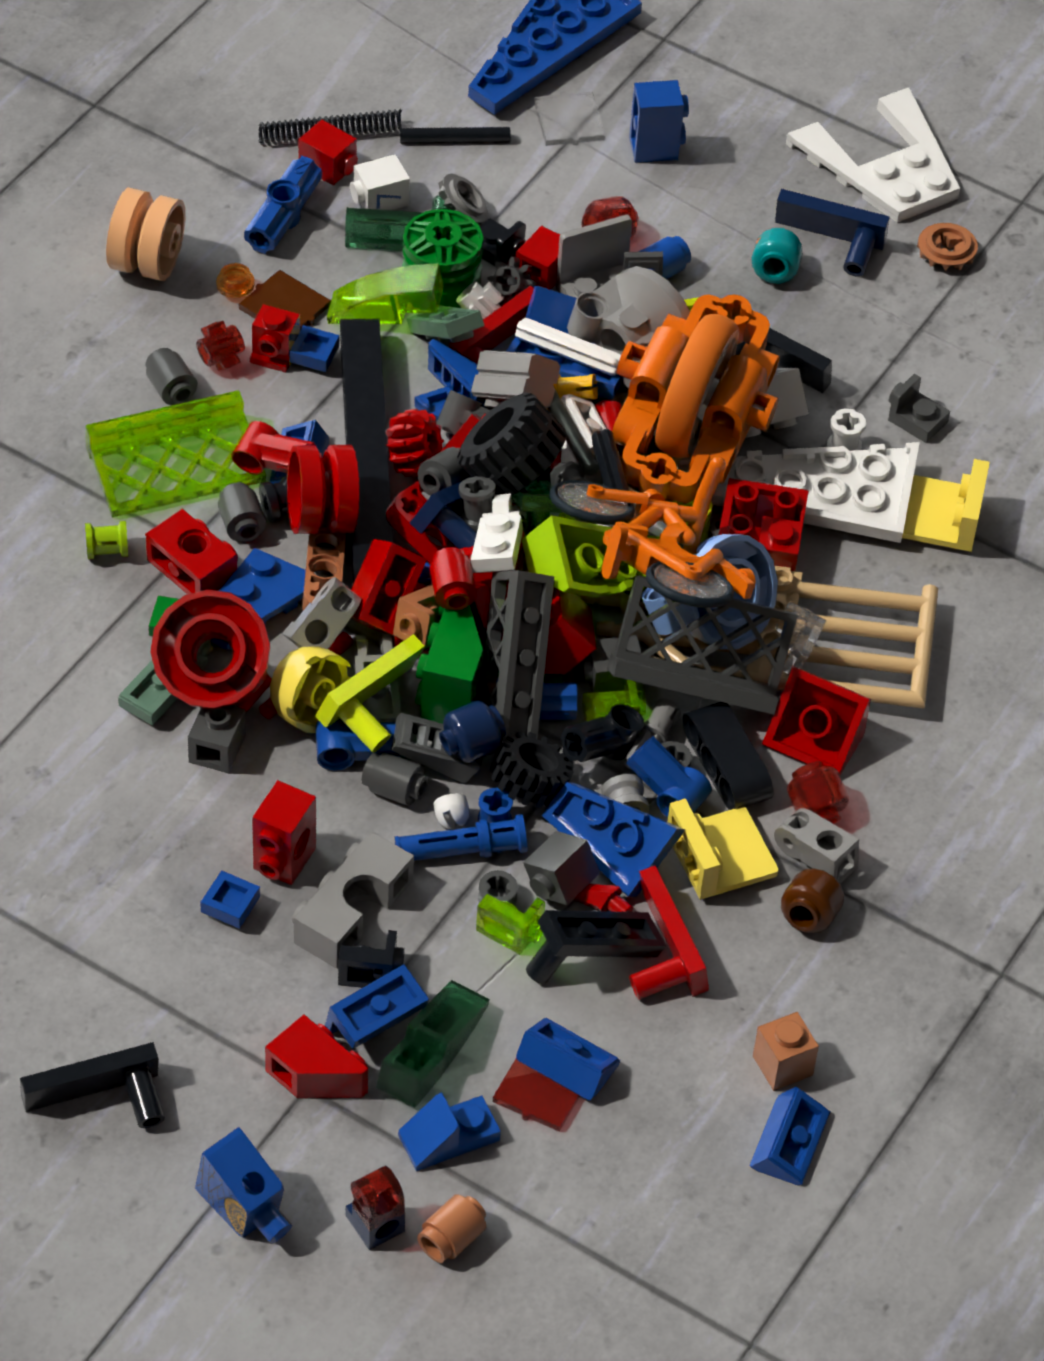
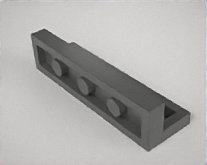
[479,571,555,741]

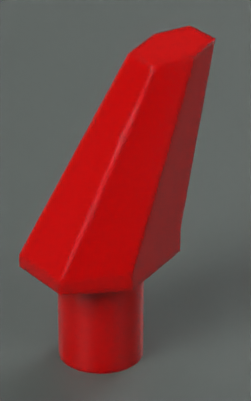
[573,884,633,912]

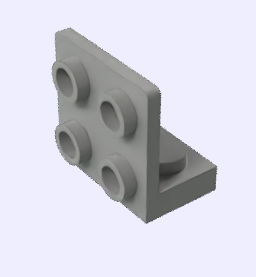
[556,214,632,298]

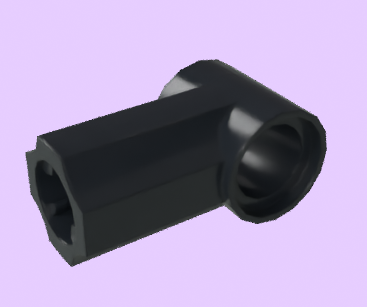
[560,704,645,763]

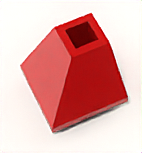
[719,478,809,571]

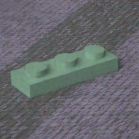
[406,305,485,343]

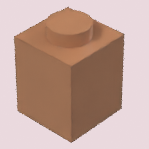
[753,1011,819,1091]

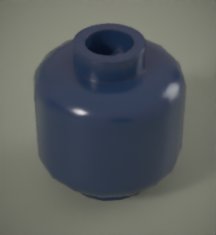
[439,701,506,763]

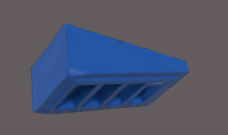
[428,339,487,409]

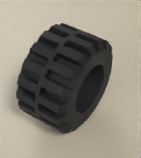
[457,393,567,499]

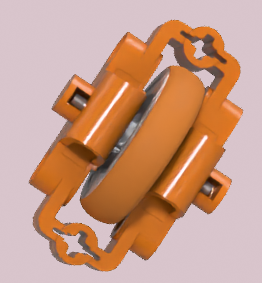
[612,294,780,504]

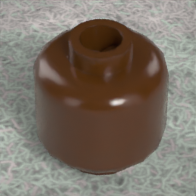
[781,868,844,934]

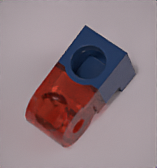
[345,1165,405,1250]

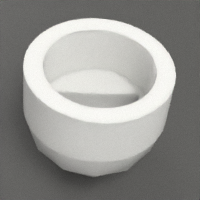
[433,793,469,830]

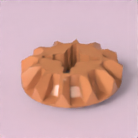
[917,223,978,271]

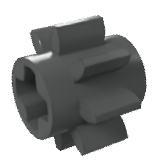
[487,257,538,303]

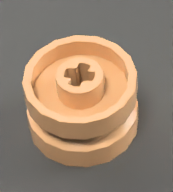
[106,187,186,281]

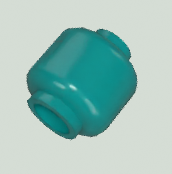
[751,228,803,284]

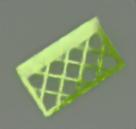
[85,390,267,518]

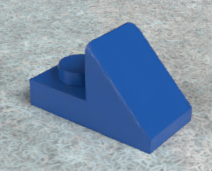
[398,1093,501,1172]

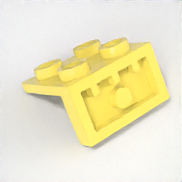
[902,459,990,552]
[667,798,779,900]

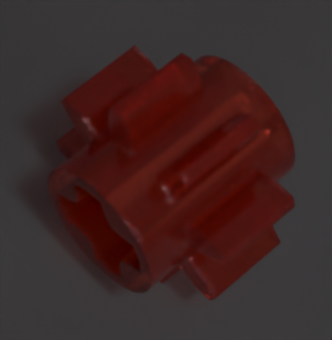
[196,320,245,371]

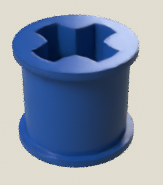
[478,788,513,823]

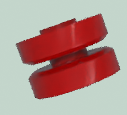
[287,445,359,534]

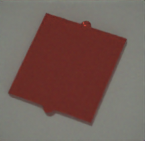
[492,1059,580,1132]

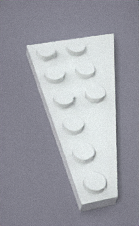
[672,442,920,543]

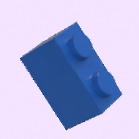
[629,80,689,163]

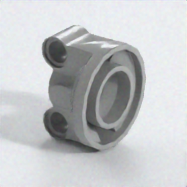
[567,266,690,388]

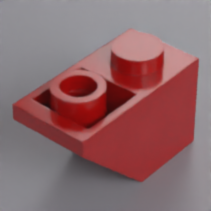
[265,1014,368,1098]

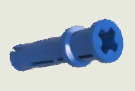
[394,814,528,861]

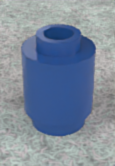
[638,236,691,279]

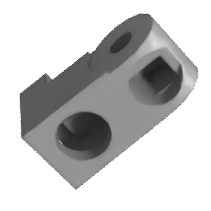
[282,577,361,649]
[774,808,859,884]

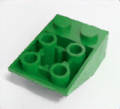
[415,605,483,724]

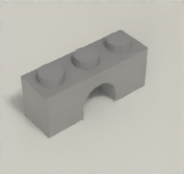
[292,831,414,969]

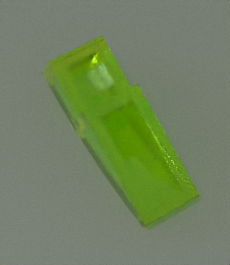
[327,264,444,324]

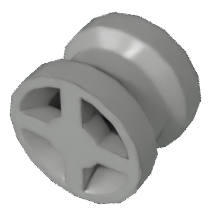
[602,774,650,814]

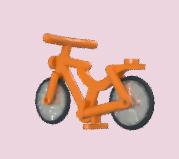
[549,456,756,608]

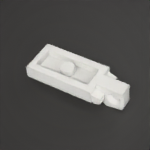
[471,494,523,573]

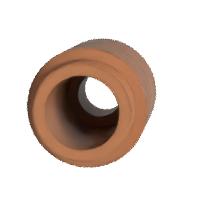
[417,1194,486,1263]

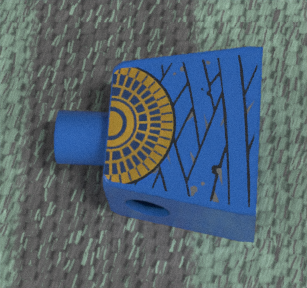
[195,1127,292,1244]

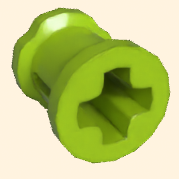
[85,521,128,560]

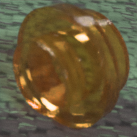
[216,263,255,298]

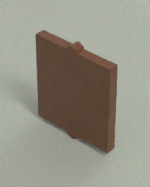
[239,270,331,330]

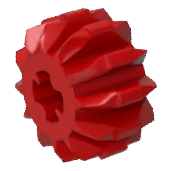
[386,409,445,478]

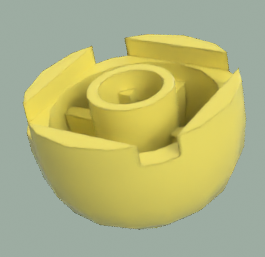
[270,647,351,733]

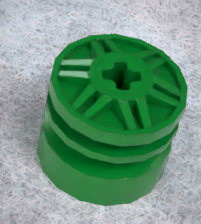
[402,209,484,310]

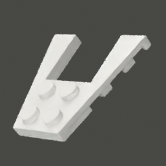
[786,87,960,223]

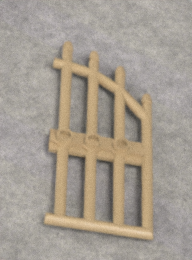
[578,566,938,709]

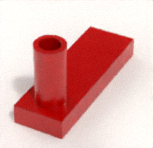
[449,285,534,364]
[629,865,709,1000]

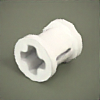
[827,408,866,451]

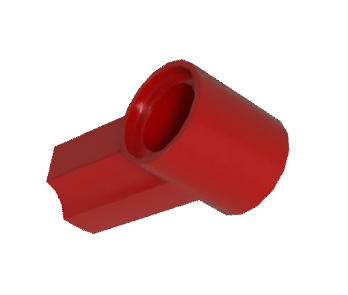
[231,421,315,475]

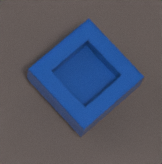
[289,325,340,372]
[200,870,260,929]

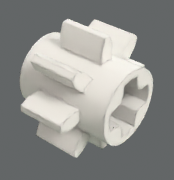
[456,281,503,319]

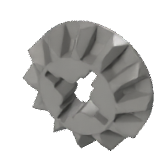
[438,173,488,225]

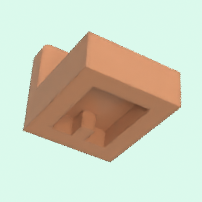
[393,585,441,650]

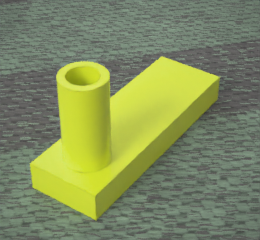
[315,634,425,753]

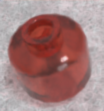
[581,196,639,240]
[787,761,849,824]

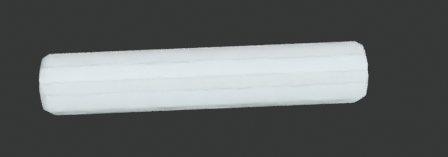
[515,318,621,376]

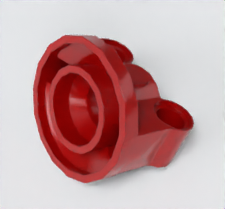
[150,589,272,712]

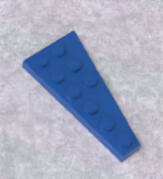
[468,0,642,115]

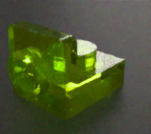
[582,679,646,722]
[476,894,546,955]

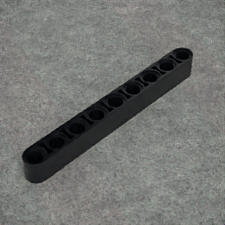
[340,318,393,584]

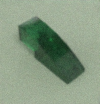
[376,980,490,1108]

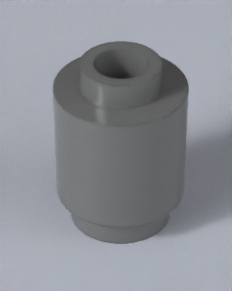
[145,348,198,405]
[418,447,470,496]
[218,482,266,542]
[362,752,428,806]

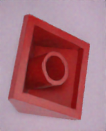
[762,666,871,777]

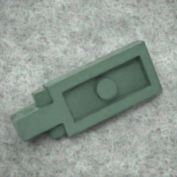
[118,639,213,725]

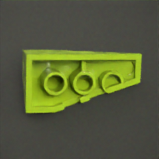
[521,515,673,598]

